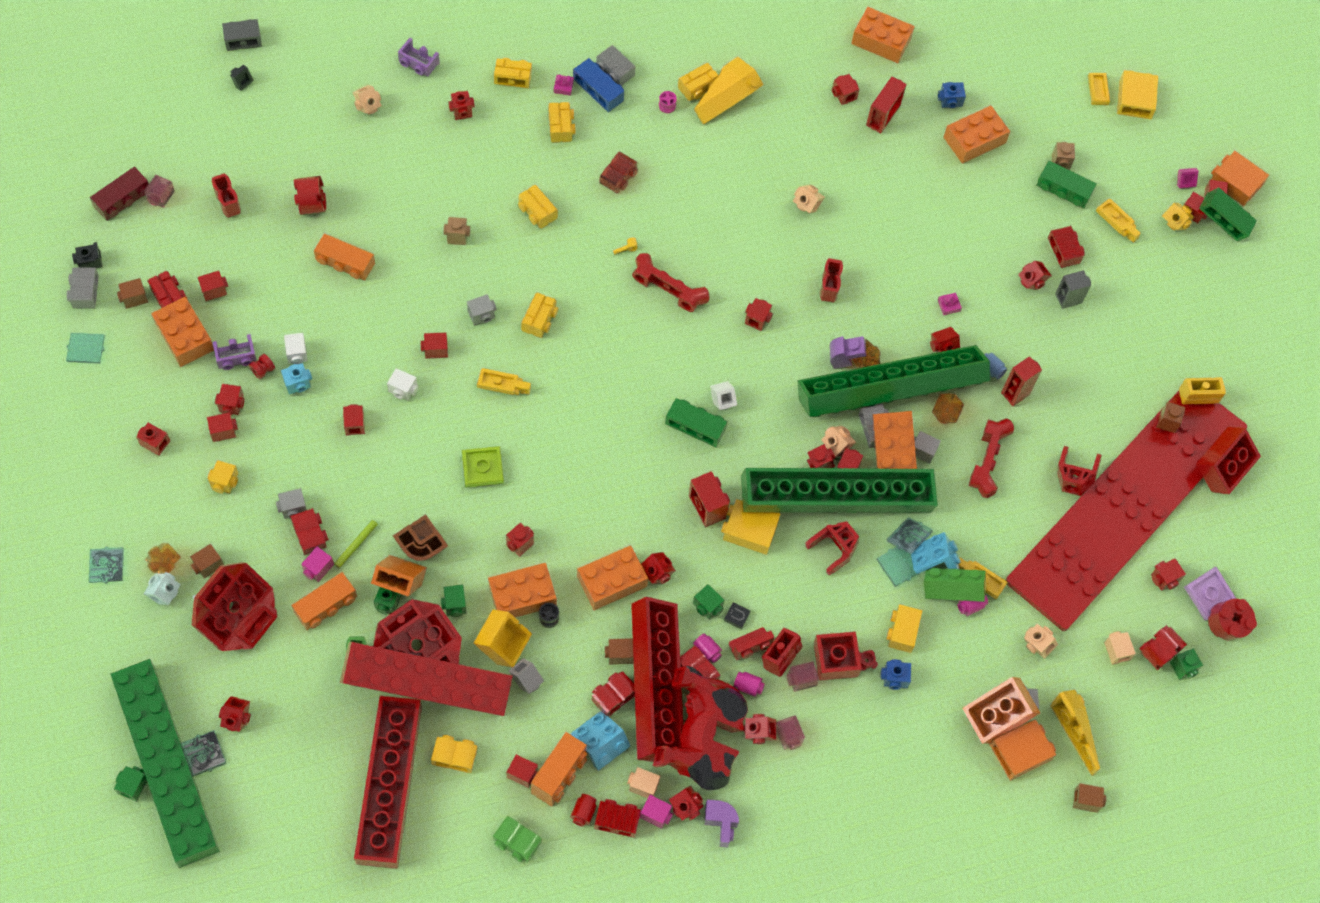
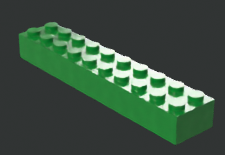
[797,345,990,417]
[741,468,938,513]
[110,659,220,868]

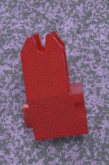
[1057,446,1102,496]
[805,521,859,575]

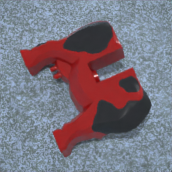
[653,666,748,790]

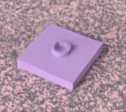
[1184,567,1236,620]

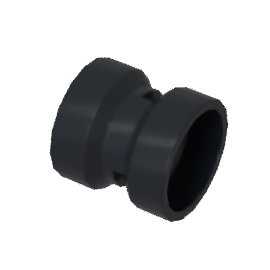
[539,603,559,628]

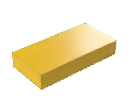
[1088,73,1110,105]

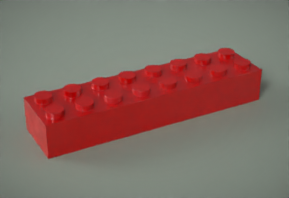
[631,597,683,762]
[340,642,513,716]
[354,696,422,869]

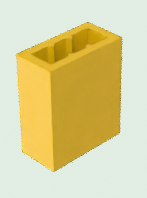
[1117,70,1158,120]
[721,499,780,555]

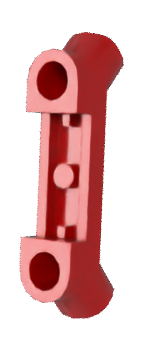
[632,253,709,312]
[968,418,1014,498]

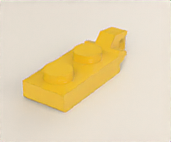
[1096,198,1141,243]
[477,368,531,395]
[958,557,1008,599]

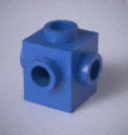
[938,82,966,108]
[880,659,911,690]

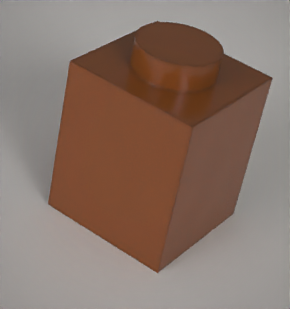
[117,278,148,309]
[1157,402,1185,433]
[190,543,224,578]
[605,638,633,665]
[1073,783,1106,813]

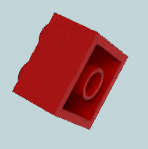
[688,471,730,528]
[813,631,862,681]

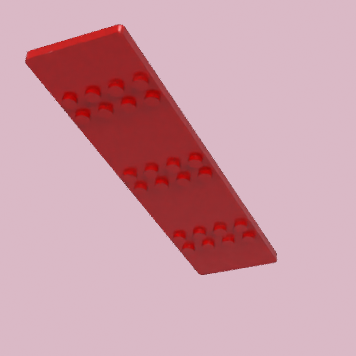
[1005,391,1247,631]

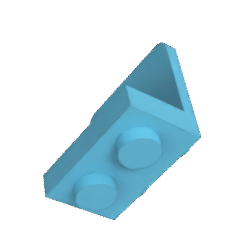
[911,532,961,574]
[571,712,631,771]

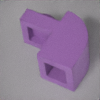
[829,336,866,369]
[704,800,739,848]

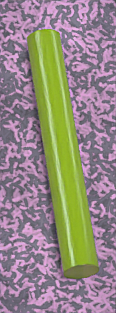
[334,520,378,569]

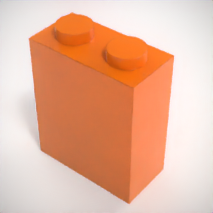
[1211,151,1269,206]
[371,555,427,597]
[990,719,1056,781]

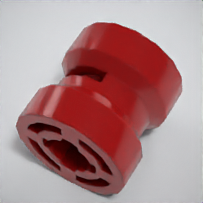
[248,353,275,380]

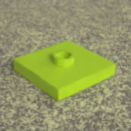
[462,446,504,488]

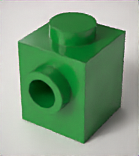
[441,584,467,617]
[693,584,725,619]
[373,587,402,615]
[1170,648,1204,680]
[114,766,147,802]

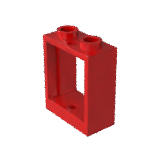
[866,76,907,134]

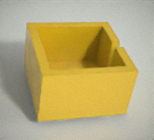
[473,609,532,668]

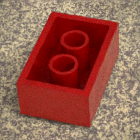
[1196,426,1261,494]

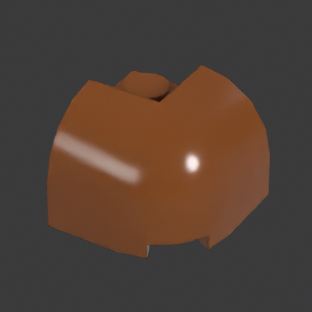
[393,514,448,561]

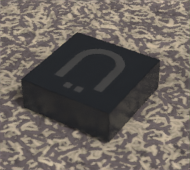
[724,602,751,630]

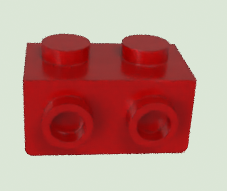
[728,627,774,661]

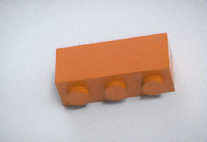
[314,233,375,281]
[291,572,357,630]

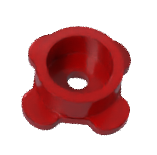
[859,650,878,671]

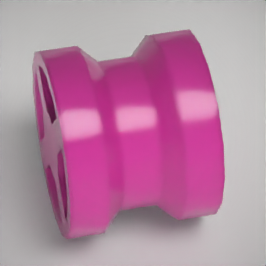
[659,91,677,114]

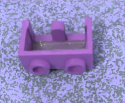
[398,38,440,76]
[213,334,257,370]

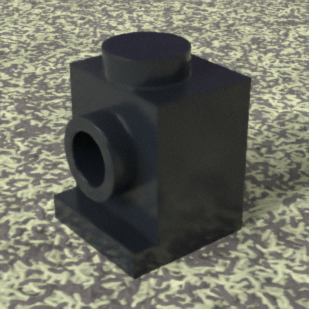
[72,242,103,268]

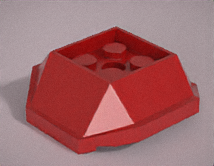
[191,562,277,651]
[372,599,462,664]

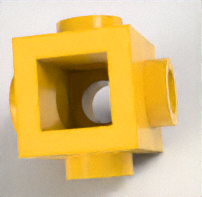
[1162,203,1194,231]

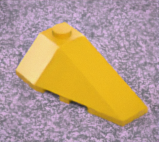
[694,57,764,124]
[1050,690,1100,776]

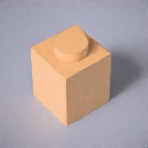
[1104,631,1136,665]
[627,767,660,798]

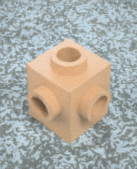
[352,85,382,114]
[793,185,825,213]
[821,426,856,457]
[1024,624,1058,659]

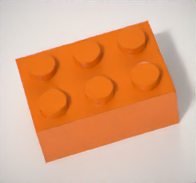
[851,7,915,63]
[943,105,1010,164]
[151,297,214,367]
[872,411,917,469]
[577,545,648,610]
[488,562,557,618]
[962,677,1040,744]
[531,732,588,807]

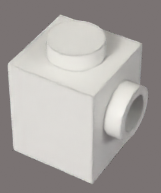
[284,333,308,364]
[387,368,419,401]
[710,381,737,410]

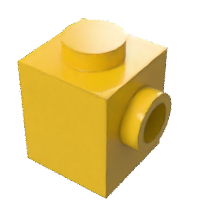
[208,460,239,494]

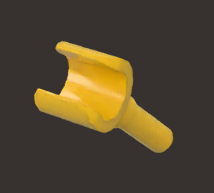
[613,237,638,255]

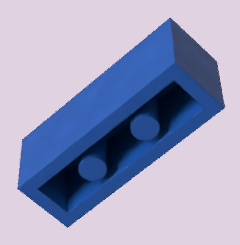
[573,58,624,112]

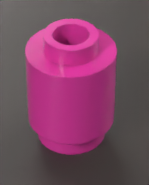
[957,595,988,616]
[693,633,722,663]
[734,671,765,697]

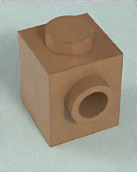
[1052,142,1075,170]
[444,217,471,245]

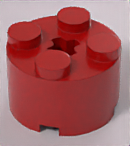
[294,176,327,215]
[1208,598,1257,641]
[1139,625,1188,671]

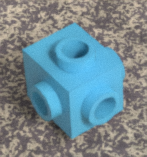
[281,363,312,395]

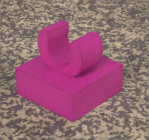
[554,74,574,96]
[1177,168,1199,188]
[938,293,962,316]

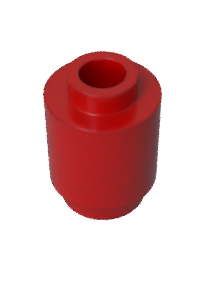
[570,794,597,827]

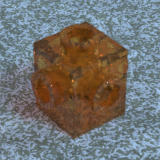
[852,339,881,368]
[932,393,964,424]
[145,543,181,574]

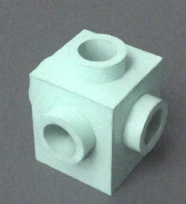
[144,572,181,605]

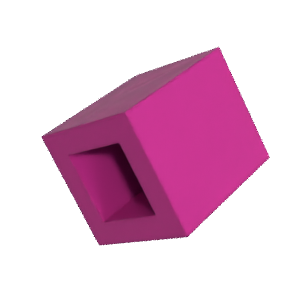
[301,547,334,582]
[640,795,673,829]

